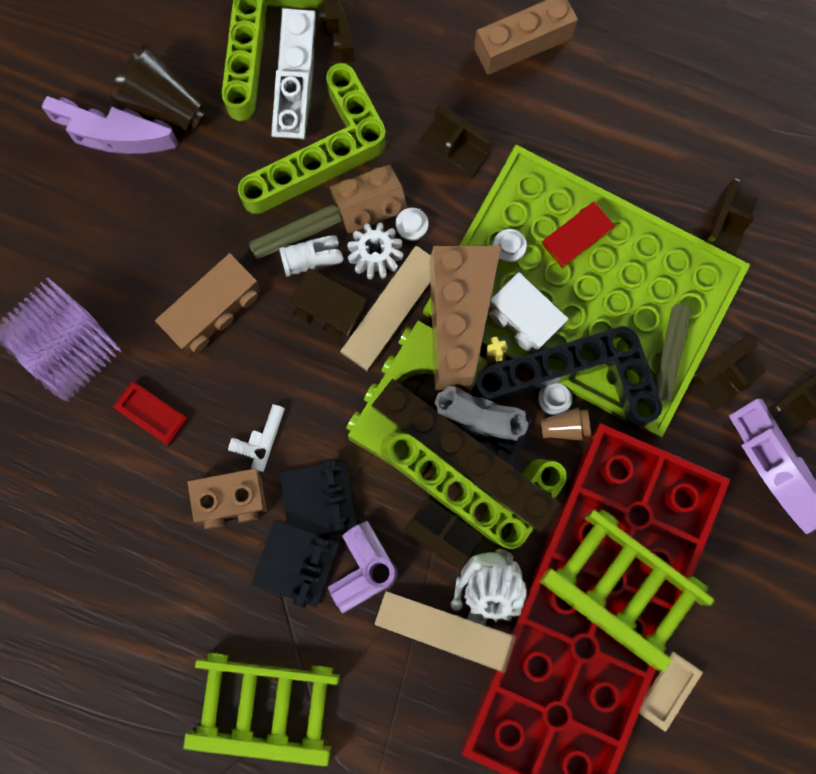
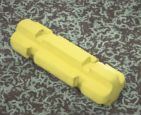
[486,336,507,367]

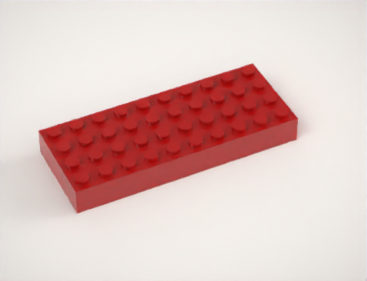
[460,423,730,774]

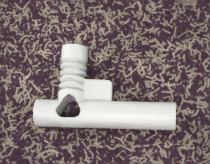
[228,404,285,472]

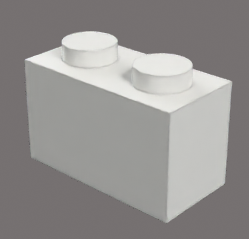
[489,272,568,353]

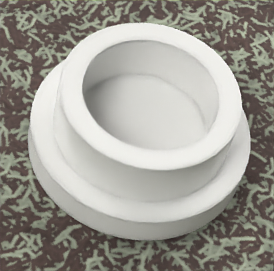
[396,208,428,240]
[493,229,527,263]
[538,383,572,415]

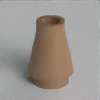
[541,407,591,441]

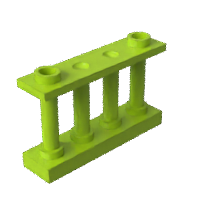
[539,510,714,672]
[184,653,340,766]

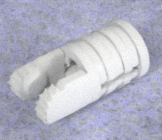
[279,235,343,277]

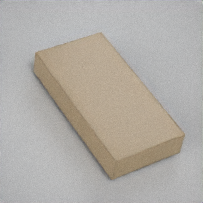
[639,651,703,732]

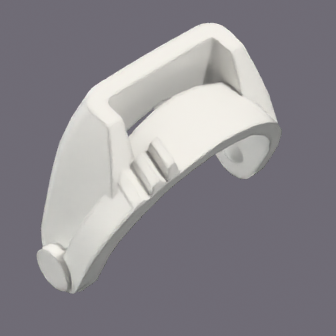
[451,553,523,611]

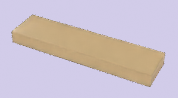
[340,246,431,372]
[374,591,516,672]

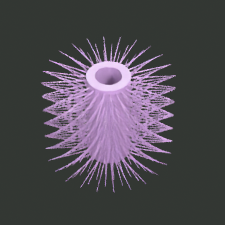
[0,278,122,402]

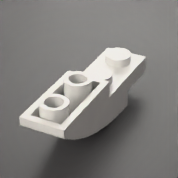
[272,8,316,139]

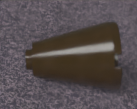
[110,45,206,131]

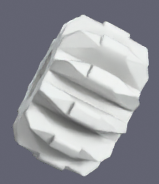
[347,222,403,280]
[465,564,527,623]

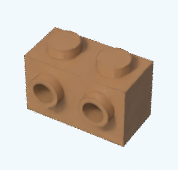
[187,469,267,529]

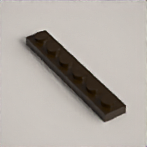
[371,378,561,533]

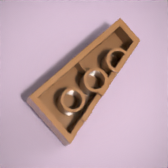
[429,246,501,390]

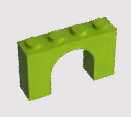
[346,321,488,476]

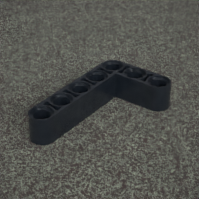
[475,326,662,427]

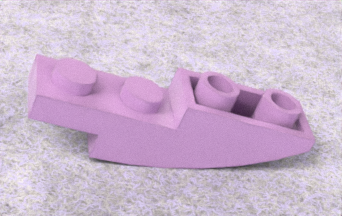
[42,96,178,153]
[729,399,816,534]

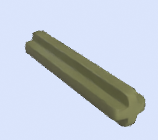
[249,204,342,259]
[655,304,691,403]

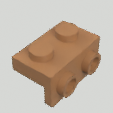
[330,164,407,233]

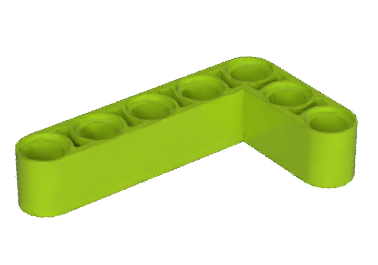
[222,0,324,121]
[238,63,386,214]
[380,433,567,549]

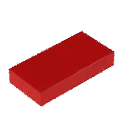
[542,202,615,269]
[112,380,189,446]

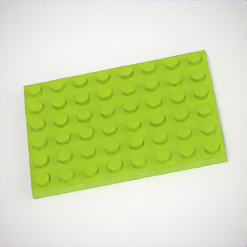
[423,145,750,439]

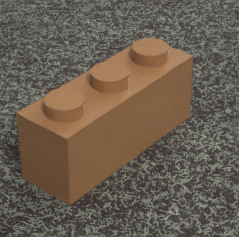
[474,0,578,75]
[155,253,261,356]

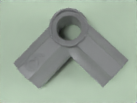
[435,385,528,440]

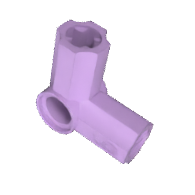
[328,521,398,614]

